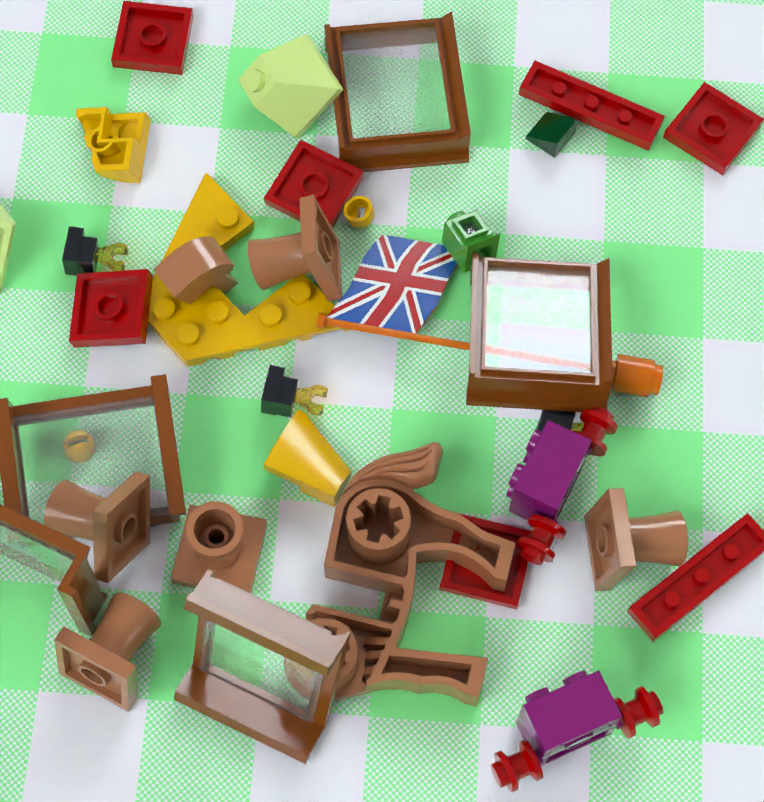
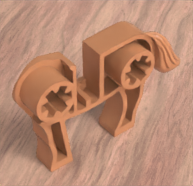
[284,442,516,707]

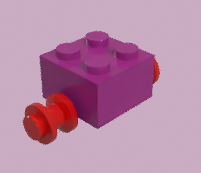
[506,407,618,565]
[490,670,664,793]

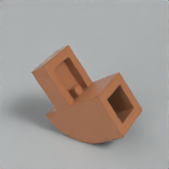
[154,236,238,305]

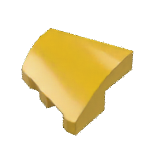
[76,107,151,183]
[264,410,352,507]

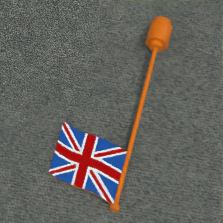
[317,235,664,398]

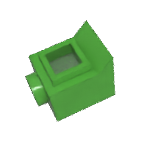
[442,209,500,273]

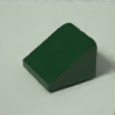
[525,112,578,158]

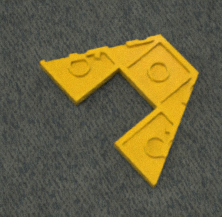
[148,173,350,367]

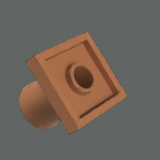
[248,194,342,302]
[44,471,150,583]
[584,488,688,591]
[171,501,268,593]
[54,593,161,712]

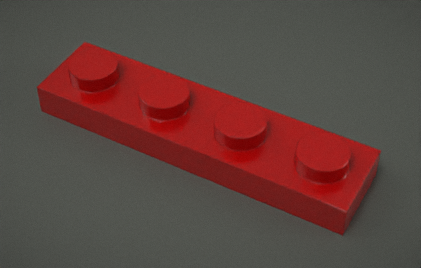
[518,60,665,151]
[627,513,764,642]

